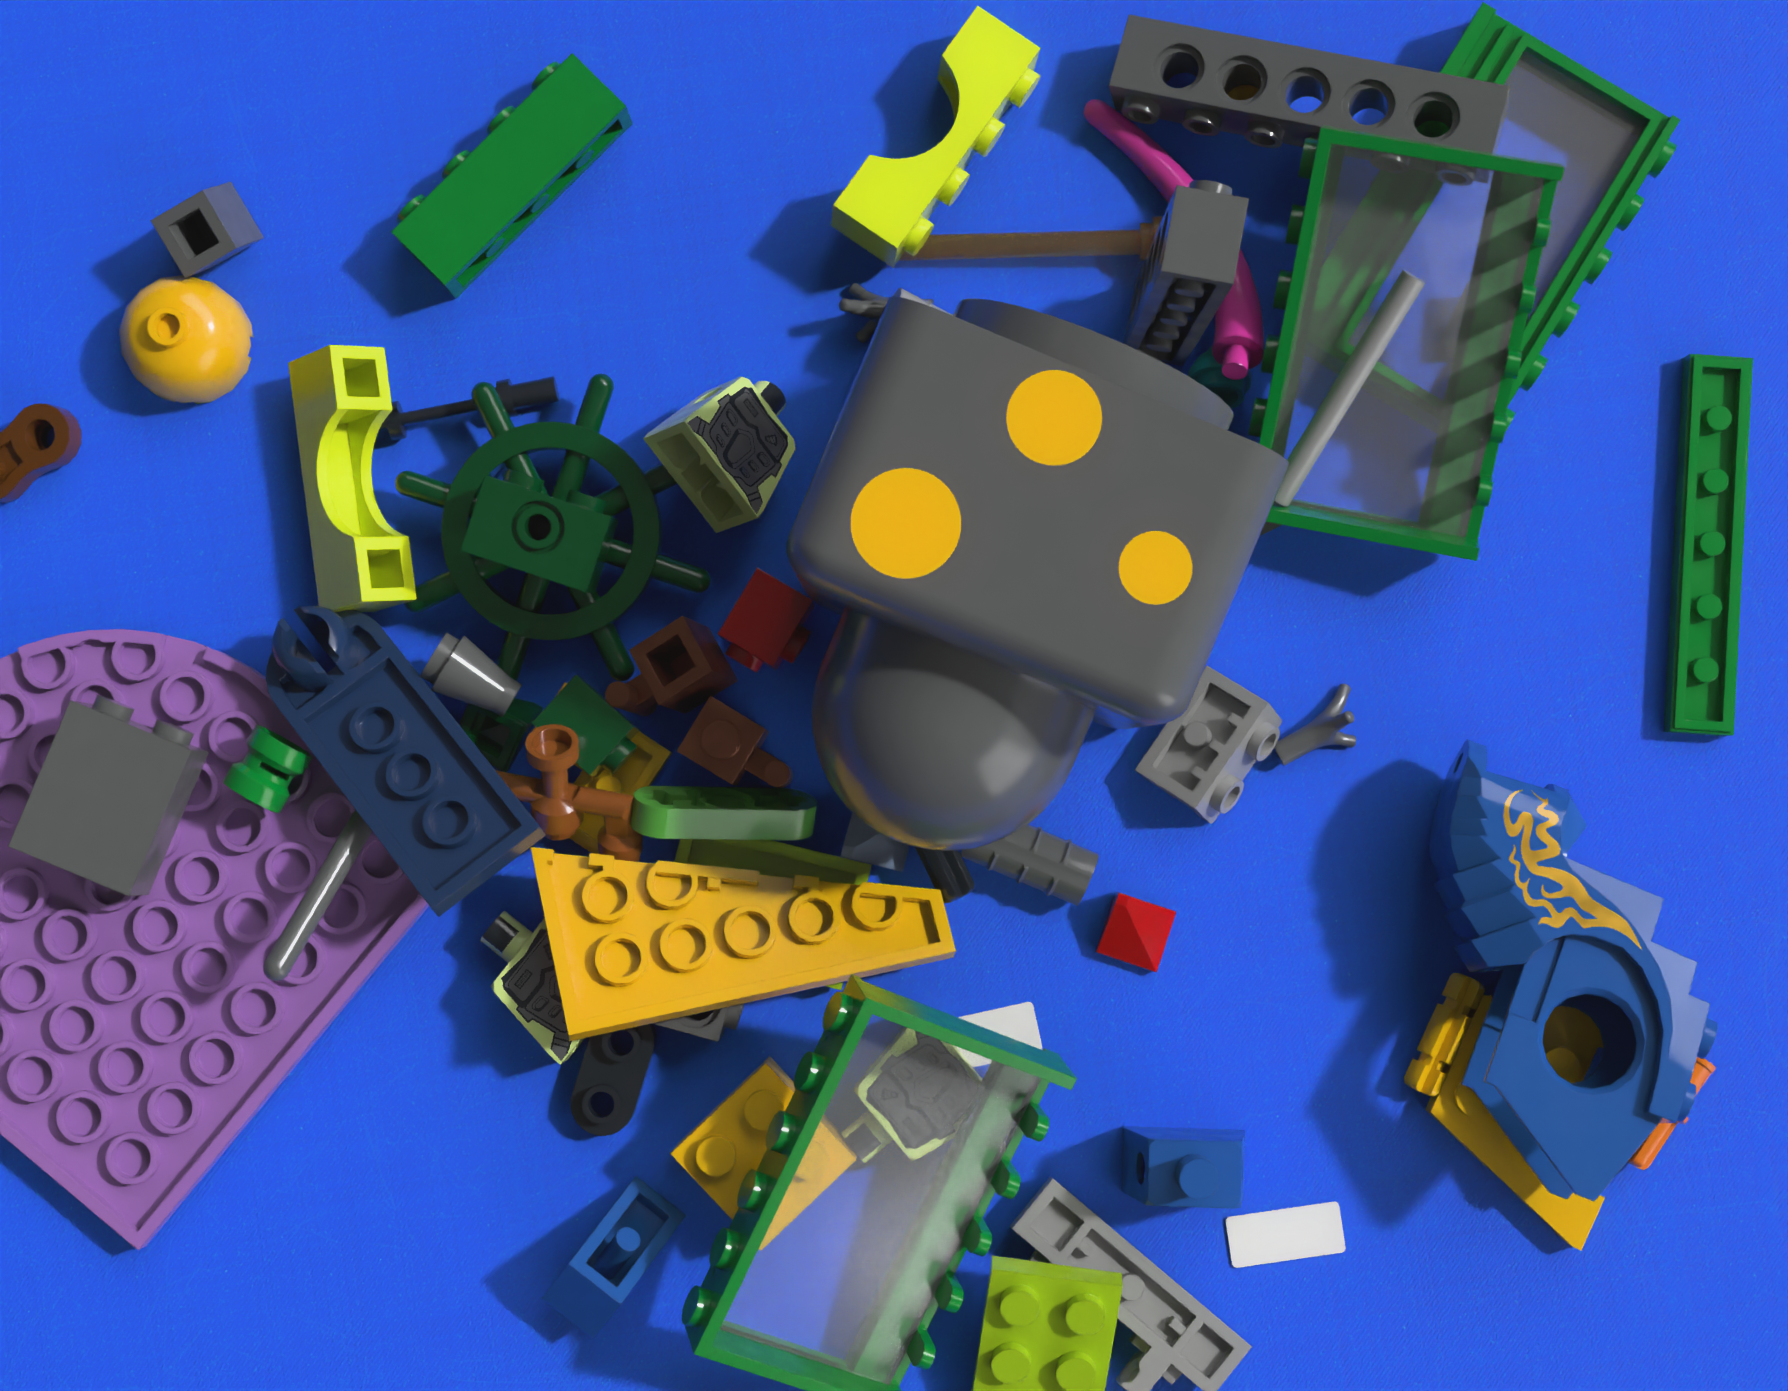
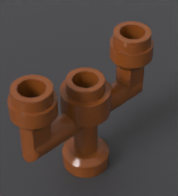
[495,724,643,862]

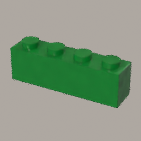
[391,53,633,299]

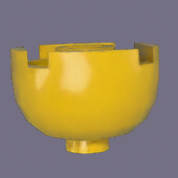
[119,275,253,404]

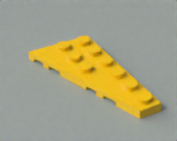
[531,847,956,1041]

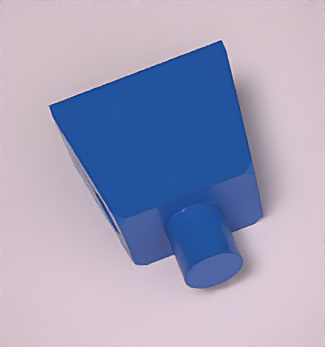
[1121,1126,1245,1209]

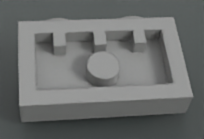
[1135,666,1282,824]

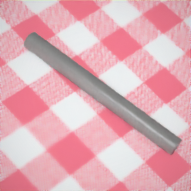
[1274,270,1425,507]

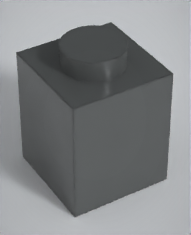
[150,182,264,278]

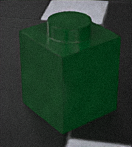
[532,675,640,777]

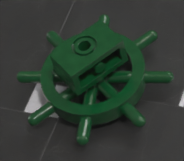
[395,373,711,681]

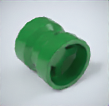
[222,725,313,813]

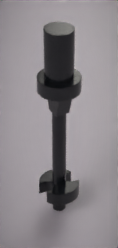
[379,376,559,440]

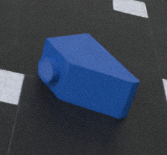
[542,1176,686,1338]

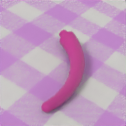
[1083,99,1264,380]

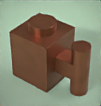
[605,616,738,716]
[677,696,793,788]

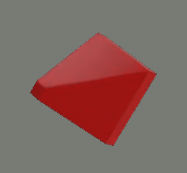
[1095,891,1176,972]

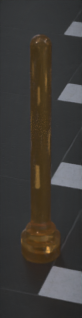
[899,216,1163,261]

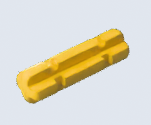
[1404,973,1485,1097]

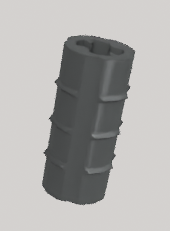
[960,824,1099,906]

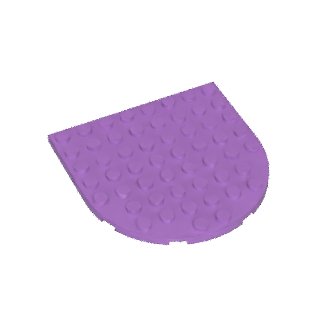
[0,629,429,1250]

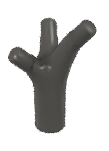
[839,283,933,343]
[1274,684,1356,766]

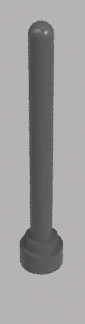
[263,809,372,981]

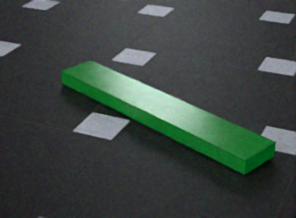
[1663,354,1753,736]

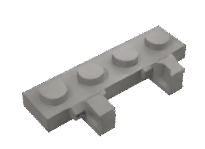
[1010,1176,1252,1391]

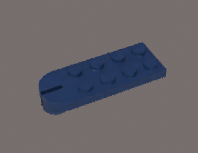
[266,605,545,917]

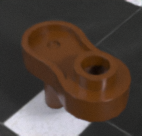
[0,404,81,503]

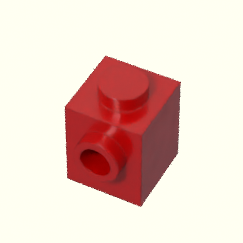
[718,568,814,673]

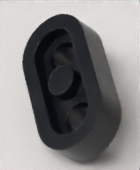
[571,1023,657,1136]

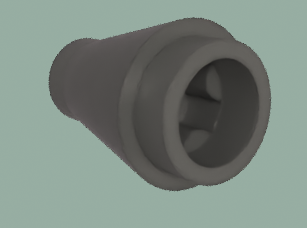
[421,633,522,717]

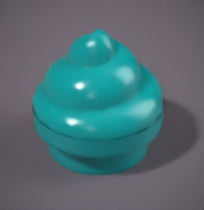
[1188,345,1251,409]

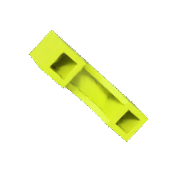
[831,5,1041,268]
[288,345,417,612]

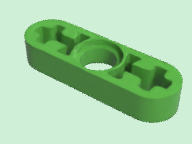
[630,786,817,840]

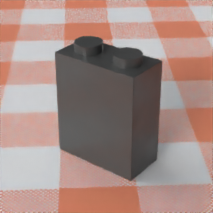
[8,695,209,896]

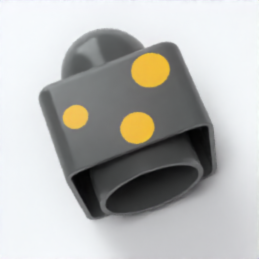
[786,296,1289,851]

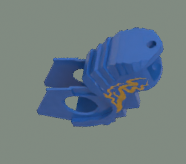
[1428,739,1717,1201]

